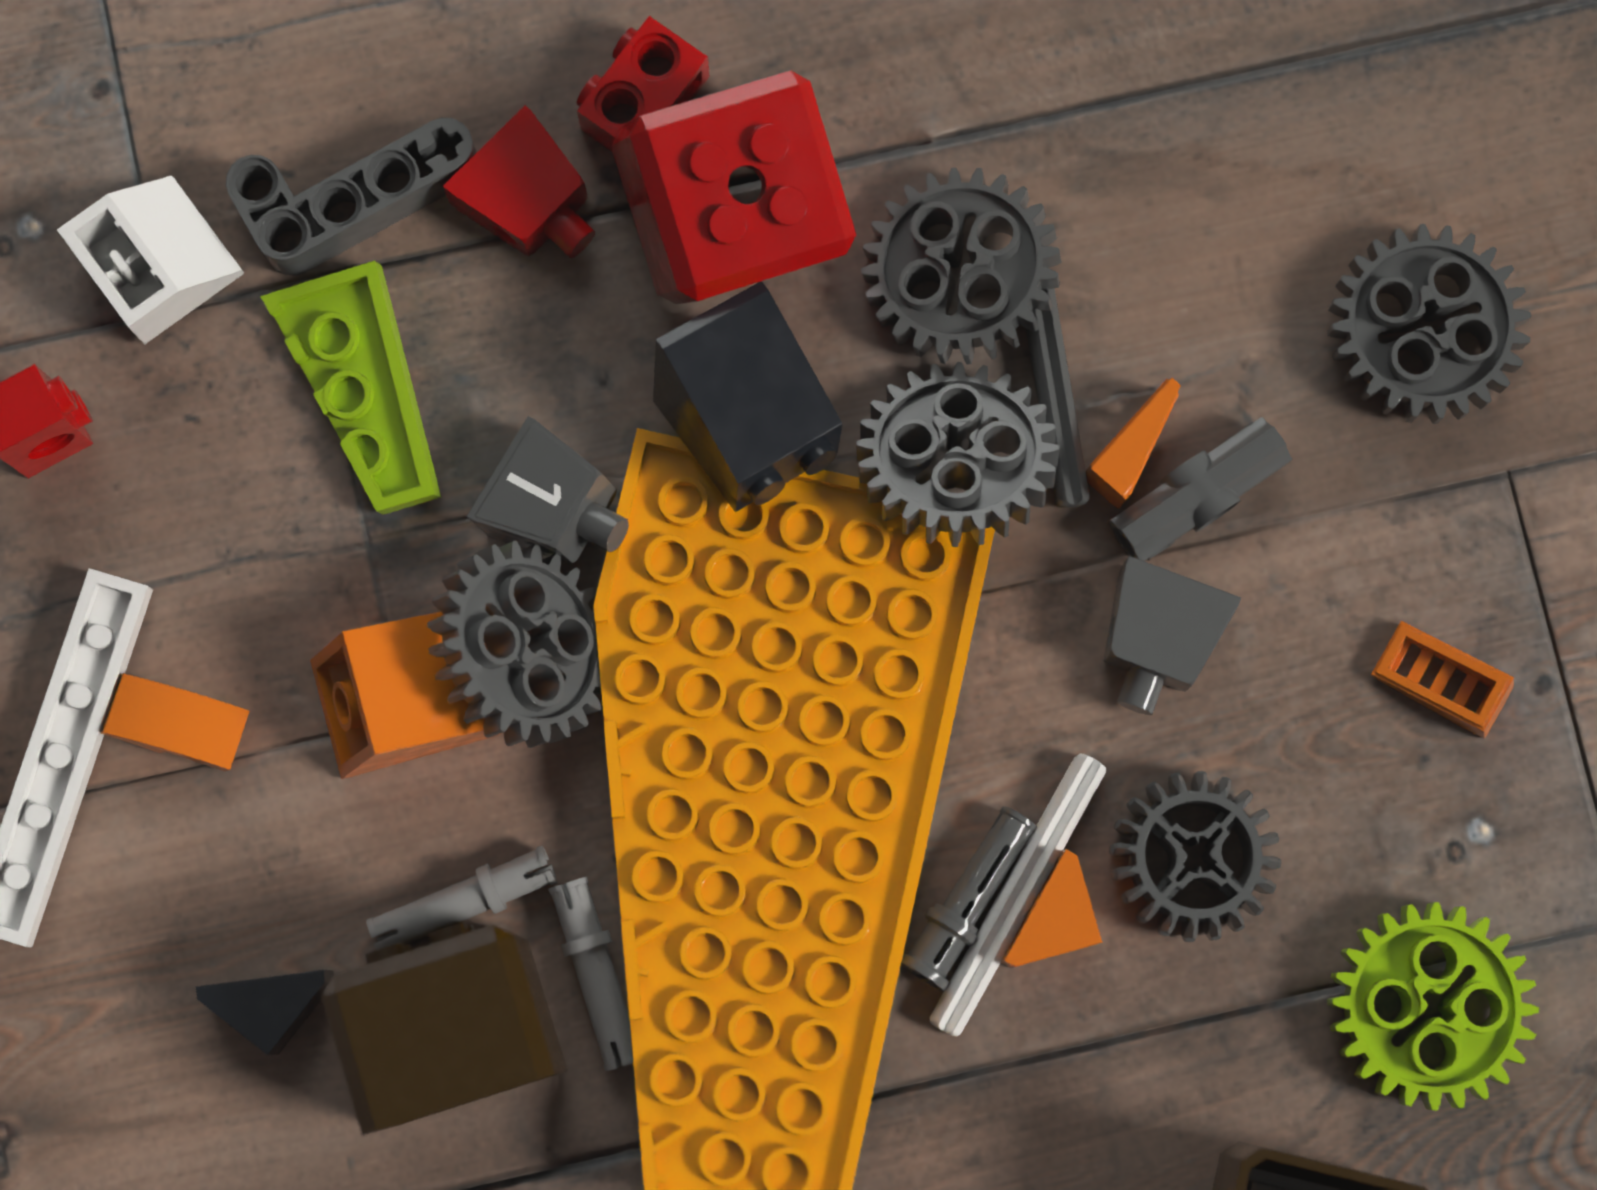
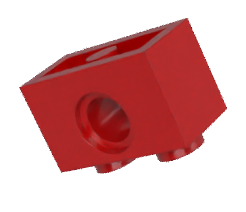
[0,364,94,479]

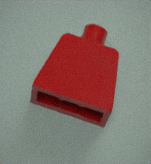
[443,105,596,258]

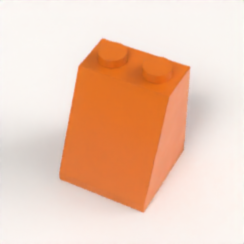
[310,612,501,779]

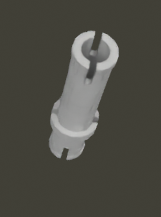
[366,845,558,950]
[548,877,634,1071]

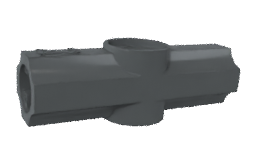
[1108,417,1292,561]

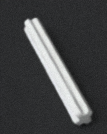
[930,753,1106,1037]

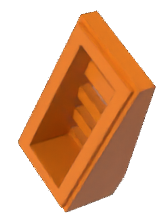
[1086,378,1181,509]
[1371,621,1514,739]

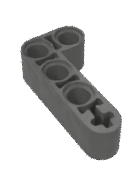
[226,118,477,276]

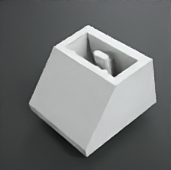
[57,176,244,344]

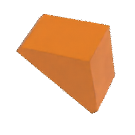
[1001,849,1102,968]

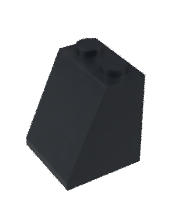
[653,281,843,512]

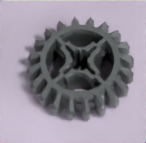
[1109,771,1281,942]

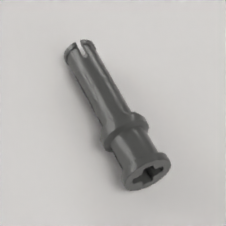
[901,806,1037,991]

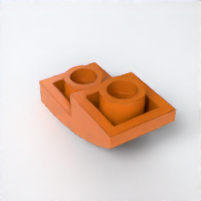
[101,673,250,771]

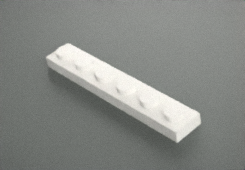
[0,568,153,947]

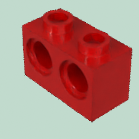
[576,16,710,151]

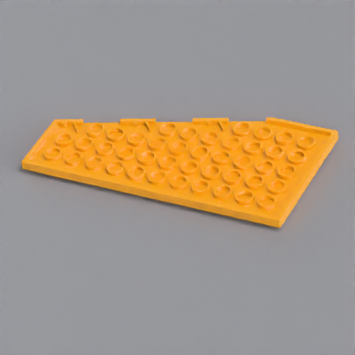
[593,428,995,1190]

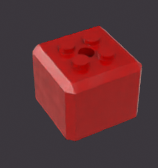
[611,70,857,304]

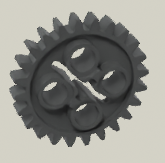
[861,167,1062,365]
[1327,224,1531,424]
[856,362,1059,547]
[427,541,602,748]

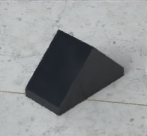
[196,970,334,1055]

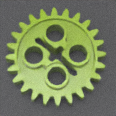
[1327,902,1539,1111]

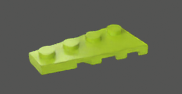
[260,260,441,515]

